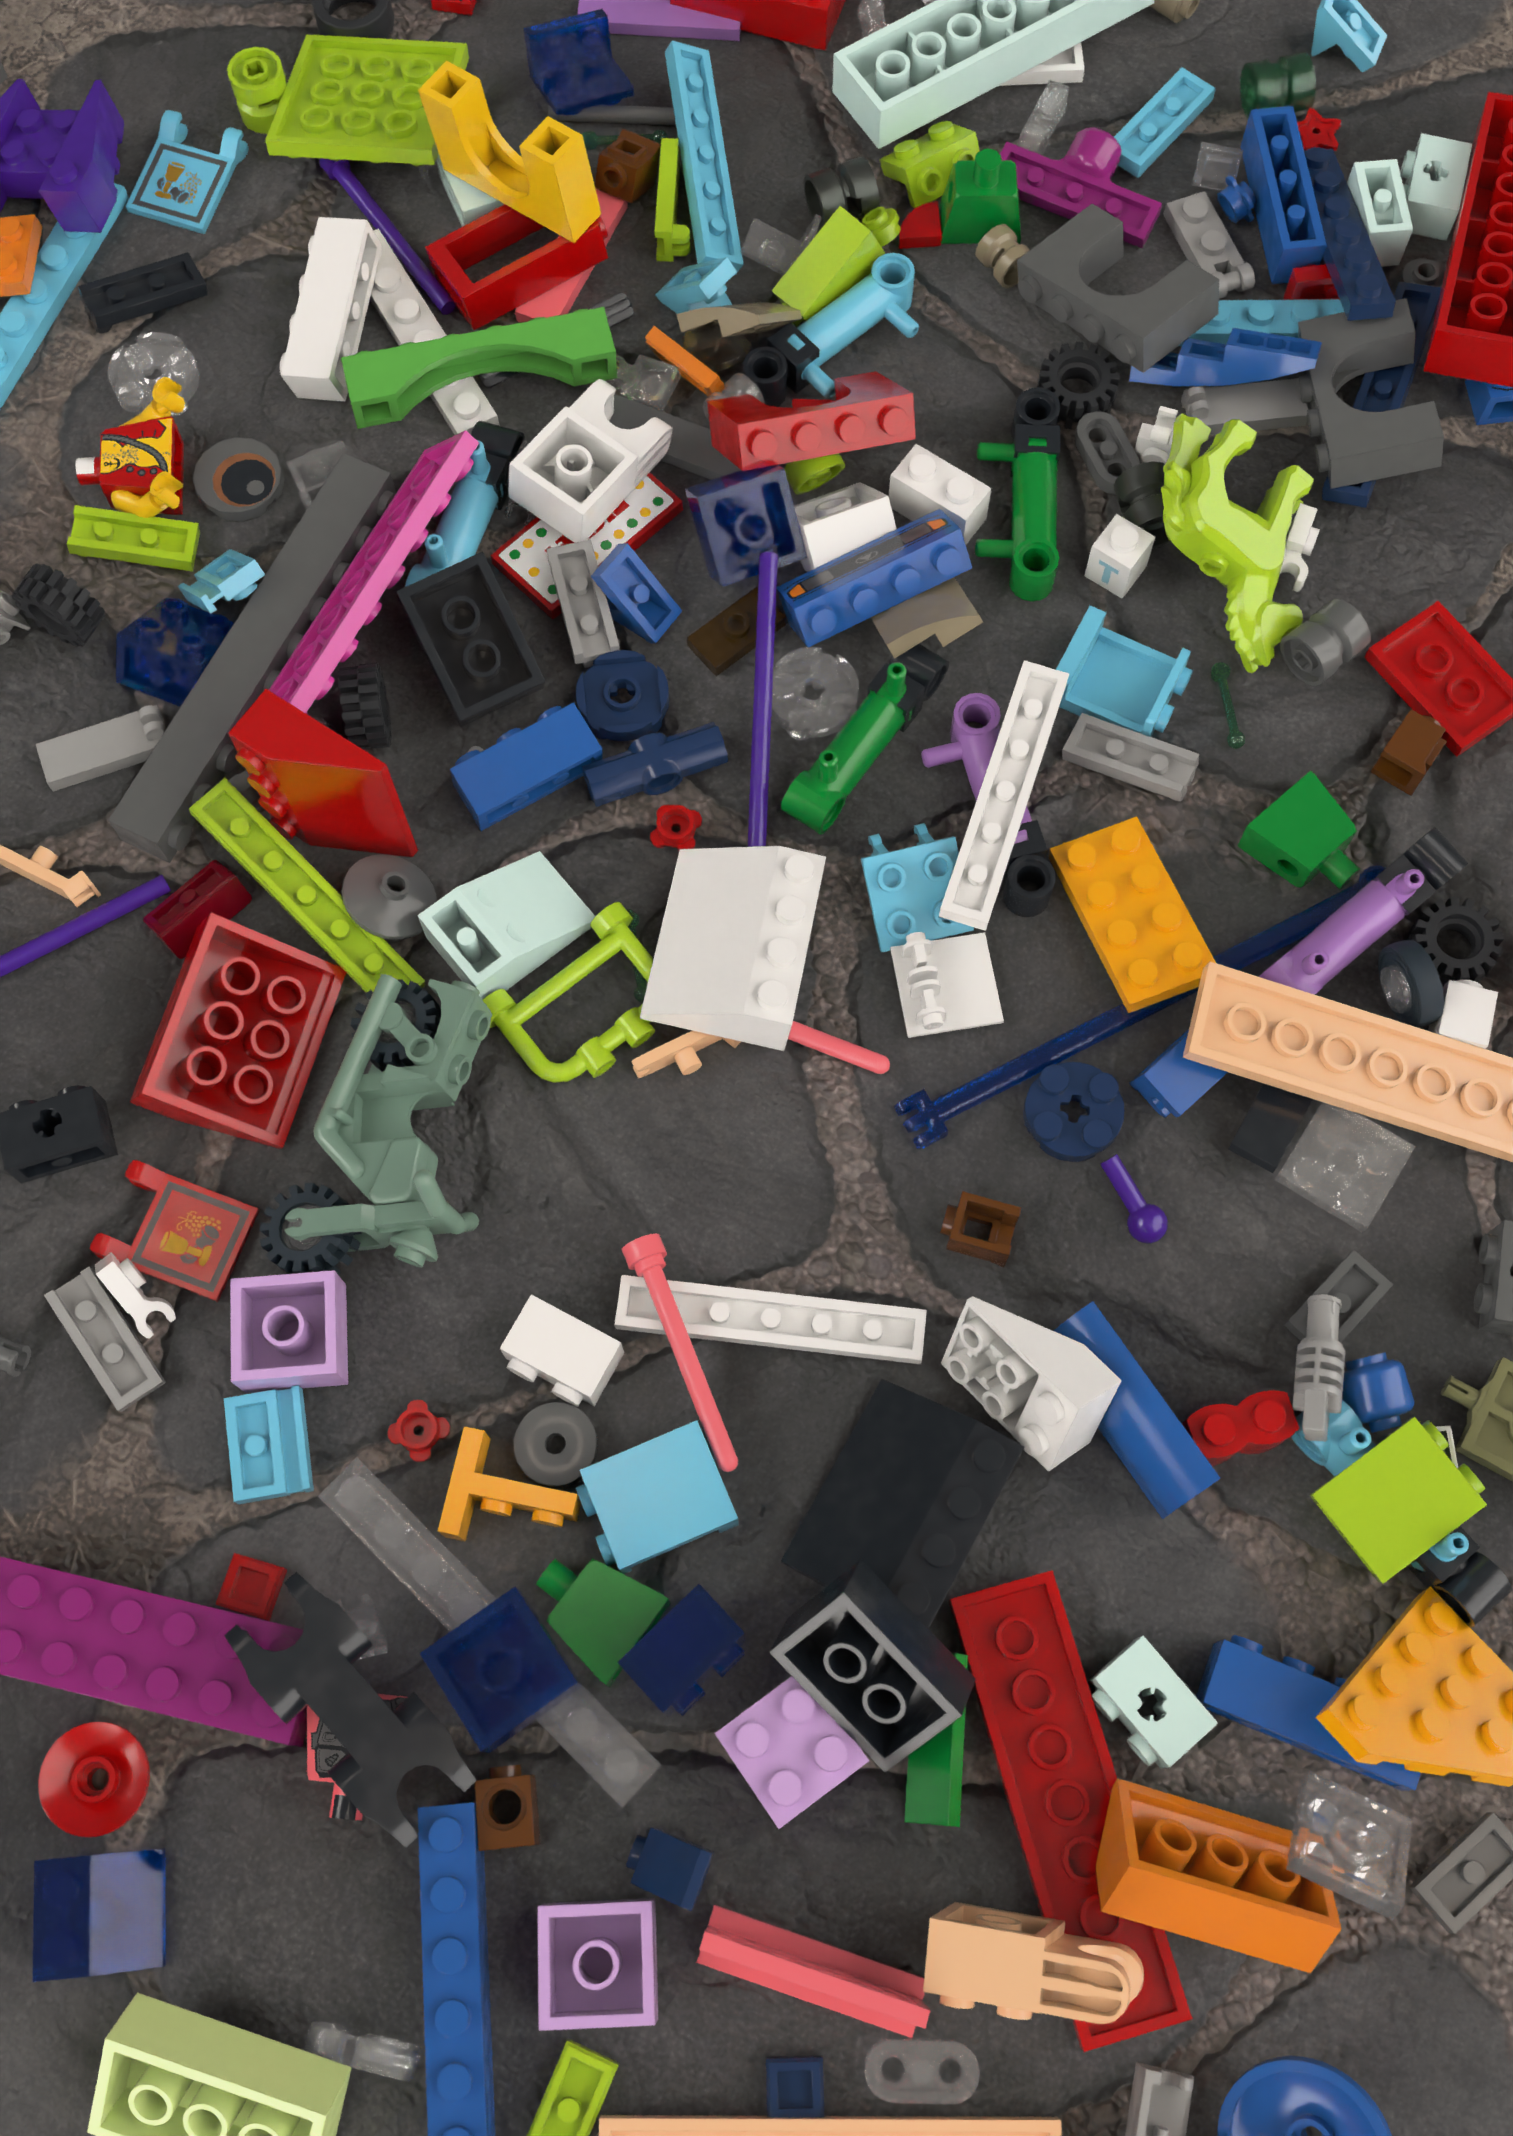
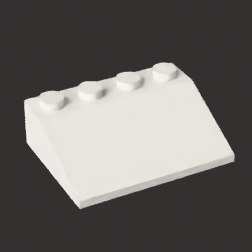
[640,846,826,1051]

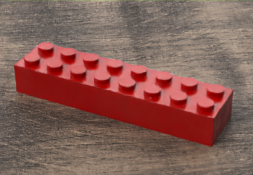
[1423,92,1513,387]

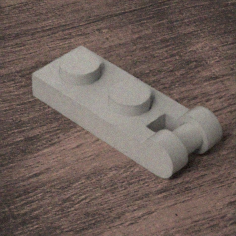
[1163,191,1255,299]

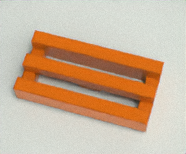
[645,326,729,400]

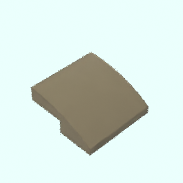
[676,302,802,337]
[871,577,983,658]

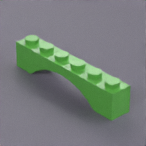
[341,307,617,429]

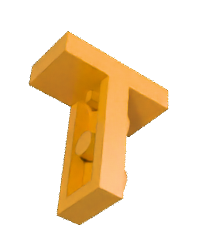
[438,1426,581,1542]

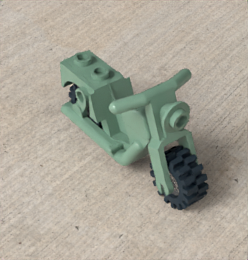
[259,974,492,1274]

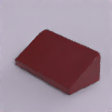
[142,859,252,959]

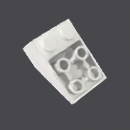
[941,1296,1122,1472]

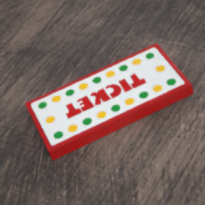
[490,472,683,619]

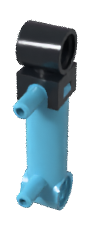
[743,253,919,407]
[405,420,525,587]
[1291,1400,1512,1628]

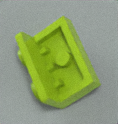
[880,121,980,208]

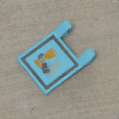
[125,110,249,234]

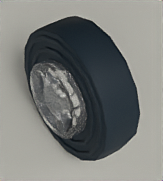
[1378,940,1444,1028]

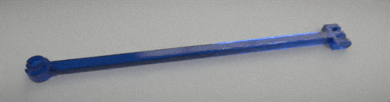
[894,866,1386,1150]

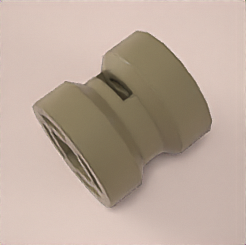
[975,224,1030,288]

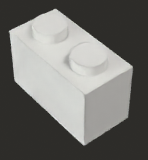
[889,444,991,545]
[500,1295,624,1407]

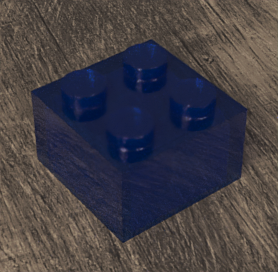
[685,465,807,587]
[617,1584,746,1717]
[420,1587,583,1753]

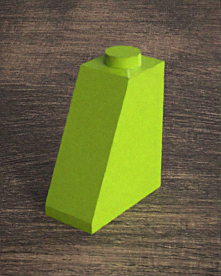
[772,206,886,327]

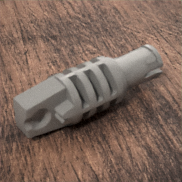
[1292,1294,1345,1442]

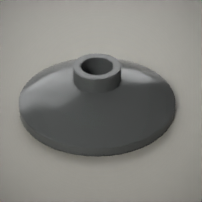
[342,854,437,940]

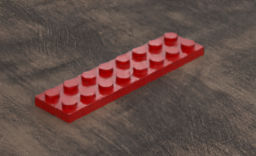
[949,1570,1192,2052]

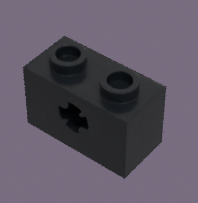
[0,1085,118,1184]

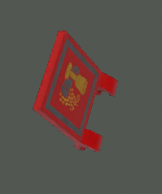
[90,1160,260,1302]

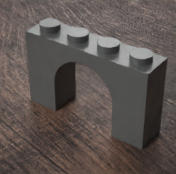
[1017,204,1219,373]
[1298,298,1444,489]

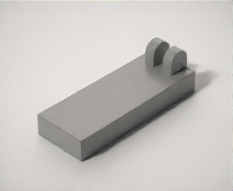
[1181,378,1308,435]
[546,539,620,668]
[35,705,166,792]
[1062,713,1199,802]
[44,1267,166,1412]

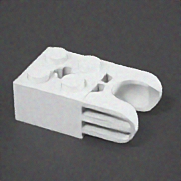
[508,379,673,543]

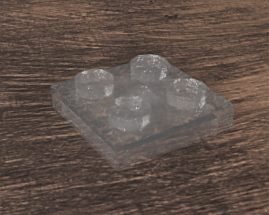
[1274,1102,1416,1233]
[1286,1770,1412,1920]

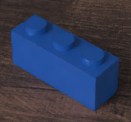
[450,702,602,831]

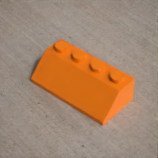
[1096,1778,1342,1973]

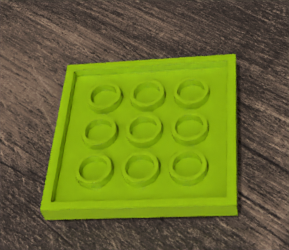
[265,34,469,166]

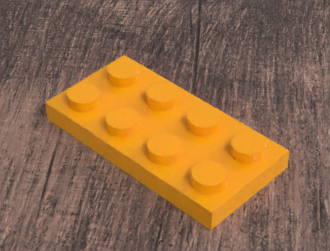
[1049,816,1216,1013]

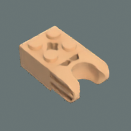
[923,1902,1144,2024]

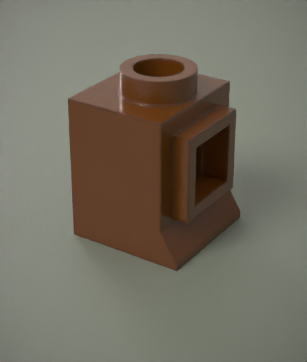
[595,129,661,203]
[1371,709,1447,796]
[940,1191,1021,1267]

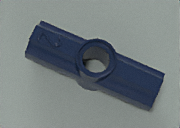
[582,722,728,807]

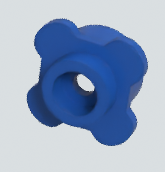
[1217,175,1256,223]

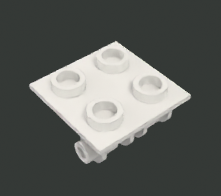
[890,932,1004,1038]

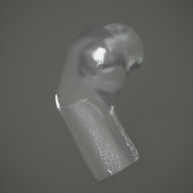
[857,0,889,37]

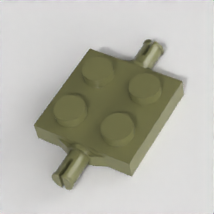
[1441,1357,1513,1482]

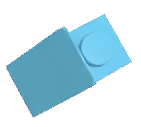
[1311,0,1387,72]
[655,257,737,332]

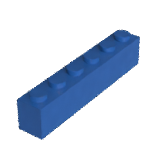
[418,1803,496,2136]

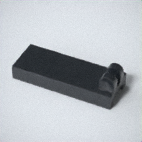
[78,252,208,334]

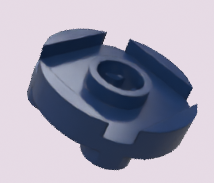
[576,650,669,741]
[1023,1062,1125,1162]

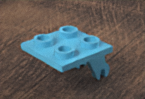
[861,823,974,952]

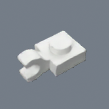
[1135,406,1178,464]
[1279,503,1320,592]
[95,1252,176,1339]

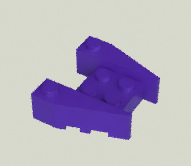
[0,79,124,233]

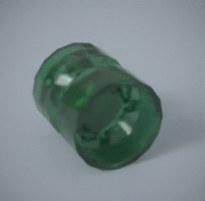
[1240,52,1316,119]

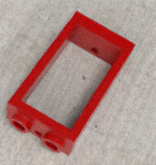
[425,204,608,330]

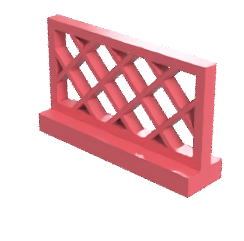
[697,1905,930,2038]

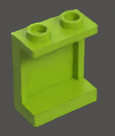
[1309,1417,1487,1584]

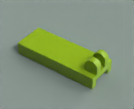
[654,138,691,262]
[67,505,200,571]

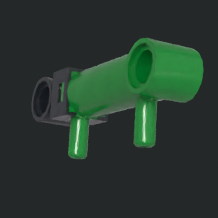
[975,387,1060,602]
[781,643,949,835]

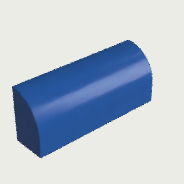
[1054,1301,1221,1519]

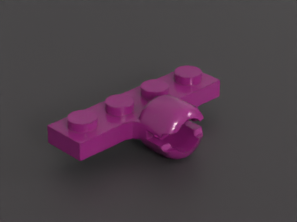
[1000,127,1162,249]

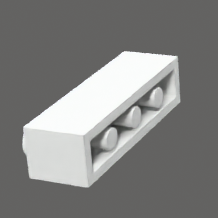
[280,217,382,402]

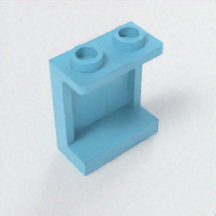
[1056,606,1193,737]
[576,1420,739,1574]

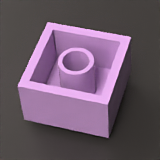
[230,1270,348,1393]
[714,1676,869,1829]
[538,1898,658,2031]

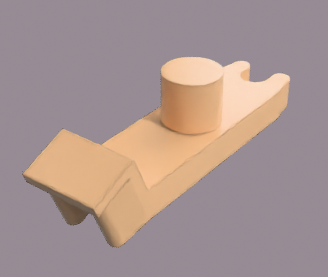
[0,845,101,907]
[631,1031,741,1078]

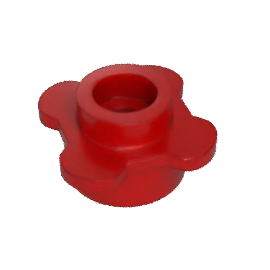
[650,804,702,851]
[387,1400,450,1462]

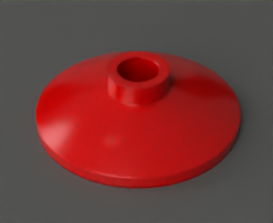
[38,1722,150,1837]

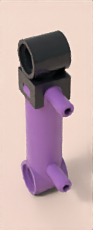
[921,693,1056,918]
[1258,827,1468,995]

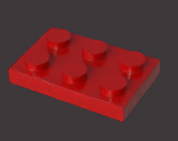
[1364,601,1513,757]

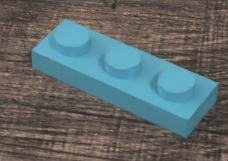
[1114,67,1216,178]

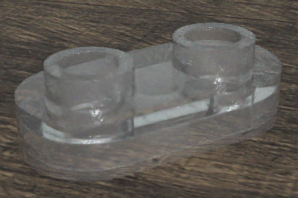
[864,2038,980,2104]

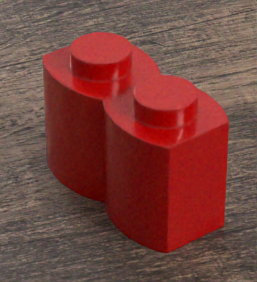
[1182,1390,1299,1466]

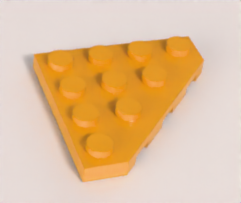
[1316,1586,1513,1787]

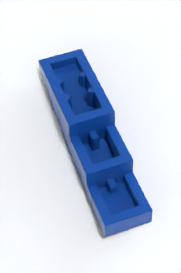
[1129,328,1322,386]

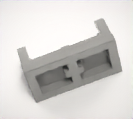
[1125,2062,1194,2136]

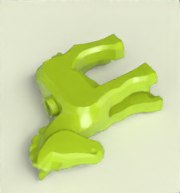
[1161,413,1314,673]

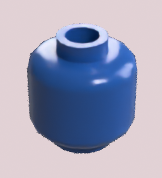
[1342,1352,1414,1433]

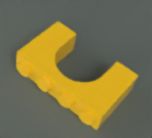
[418,60,601,243]

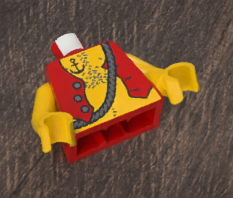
[76,377,185,518]

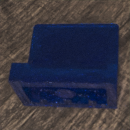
[523,9,634,116]
[116,598,234,707]

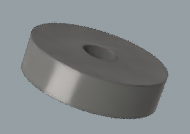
[514,1402,598,1489]

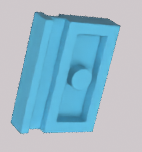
[177,549,265,613]
[224,1385,314,1504]

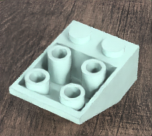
[417,851,595,1000]

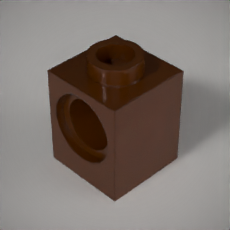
[475,1765,540,1851]

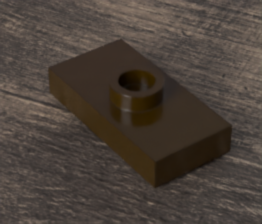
[687,586,786,676]

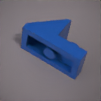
[590,543,682,643]

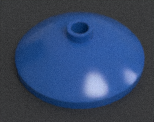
[1217,2056,1392,2136]

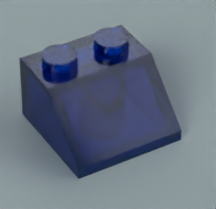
[32,1848,166,1982]

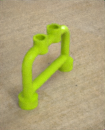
[483,902,655,1083]

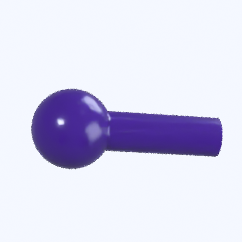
[1100,1154,1168,1244]

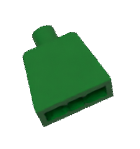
[939,149,1021,244]
[1237,770,1361,890]
[536,1558,671,1688]

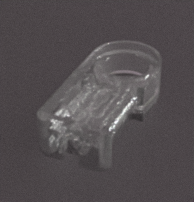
[1017,80,1070,155]
[303,2021,423,2081]

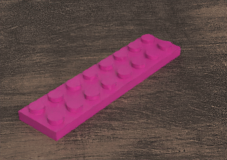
[269,430,479,715]

